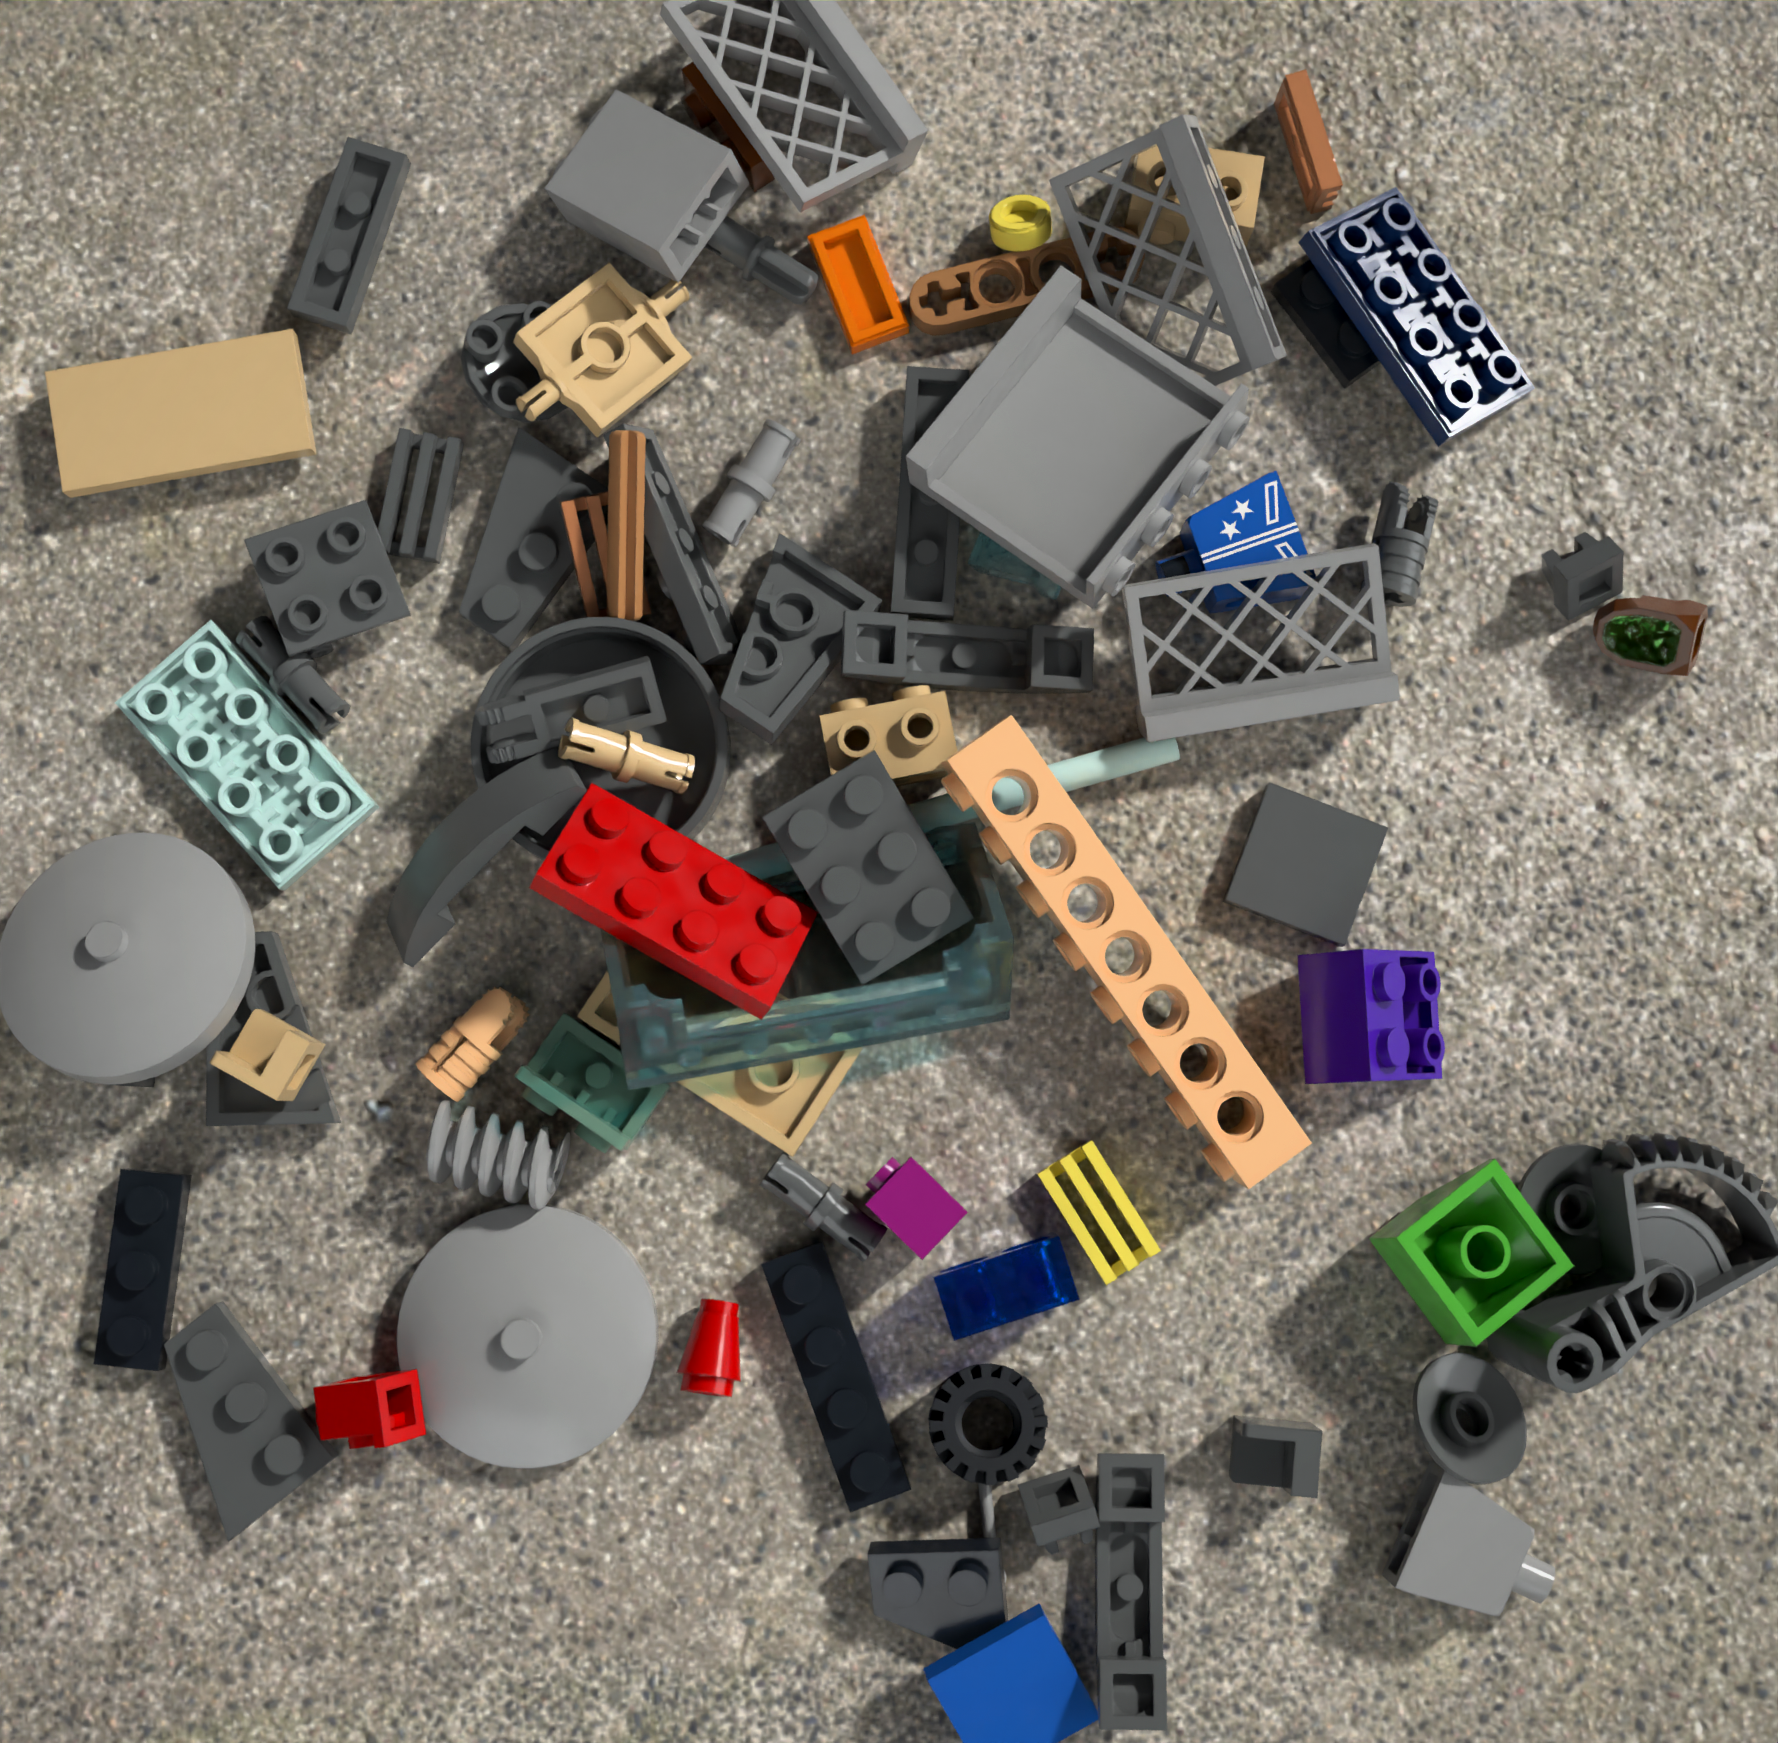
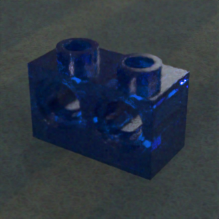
[932,1232,1080,1341]

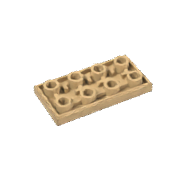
[45,329,317,498]

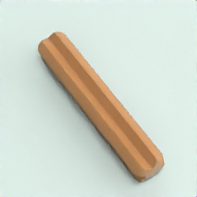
[607,430,646,621]

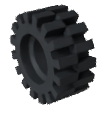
[928,1363,1048,1485]

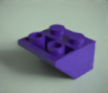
[1297,949,1445,1084]

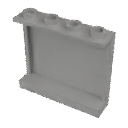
[906,266,1250,609]

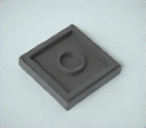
[1222,782,1388,947]

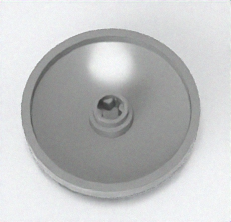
[0,832,255,1085]
[397,1204,659,1468]

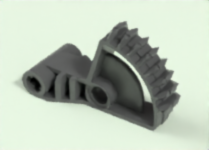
[1486,1133,1778,1394]

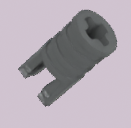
[1360,481,1439,607]

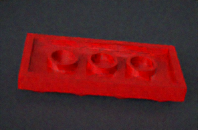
[529,783,818,1020]

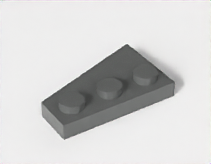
[459,427,608,651]

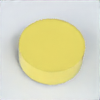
[989,195,1052,252]

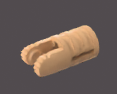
[415,987,530,1102]

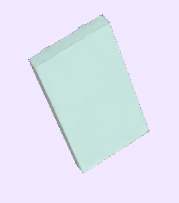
[115,620,380,891]

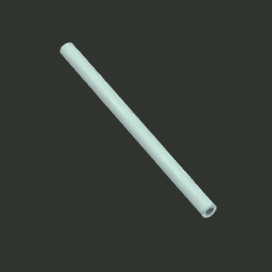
[723,737,1180,880]

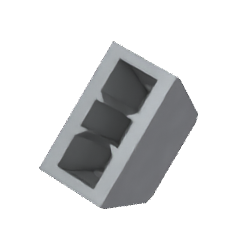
[1381,1461,1555,1616]

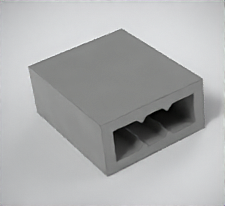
[544,89,749,283]

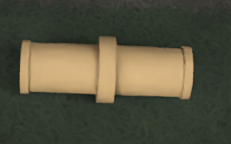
[558,717,695,795]

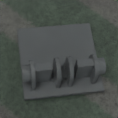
[244,500,411,658]

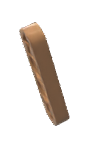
[909,227,1145,336]

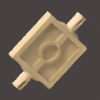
[513,262,693,438]

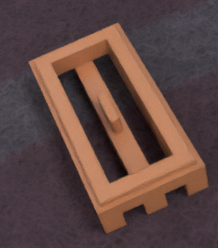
[1274,69,1343,214]
[559,491,651,618]

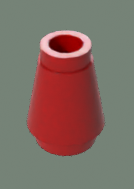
[676,1299,741,1397]

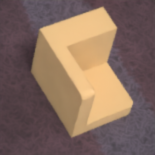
[209,1009,326,1101]

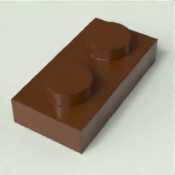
[681,62,775,192]

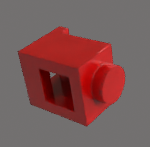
[313,1369,426,1449]

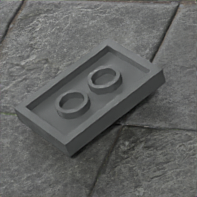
[762,750,974,985]

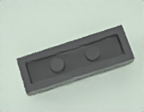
[287,137,411,335]

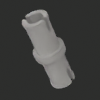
[702,419,801,547]

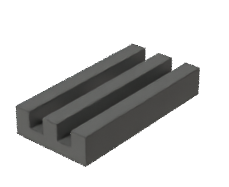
[378,428,464,564]

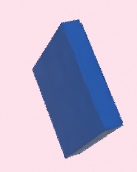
[923,1603,1098,1743]

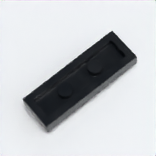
[93,1168,192,1371]

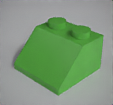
[1369,1159,1574,1347]

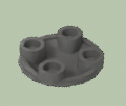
[461,301,568,422]

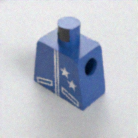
[1155,471,1316,613]

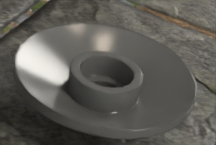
[1518,1144,1637,1275]
[1412,1353,1527,1485]

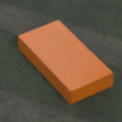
[807,214,909,355]

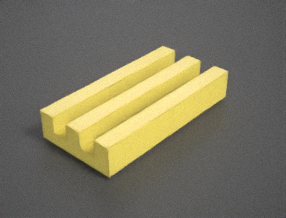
[1037,1140,1161,1285]

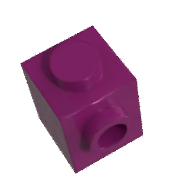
[865,1156,968,1260]

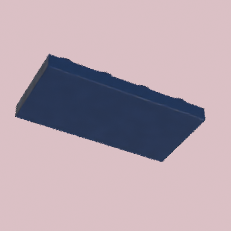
[1298,187,1535,447]

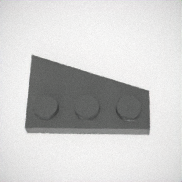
[719,533,882,745]
[206,931,341,1126]
[164,1301,338,1542]

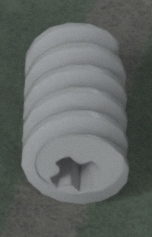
[426,1099,571,1210]

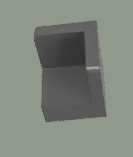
[1229,1415,1322,1498]

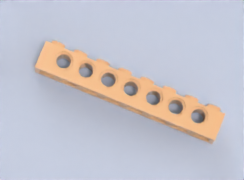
[941,715,1312,1189]

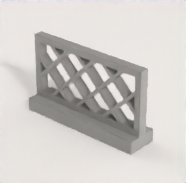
[660,0,928,213]
[1049,114,1287,386]
[1122,543,1400,742]

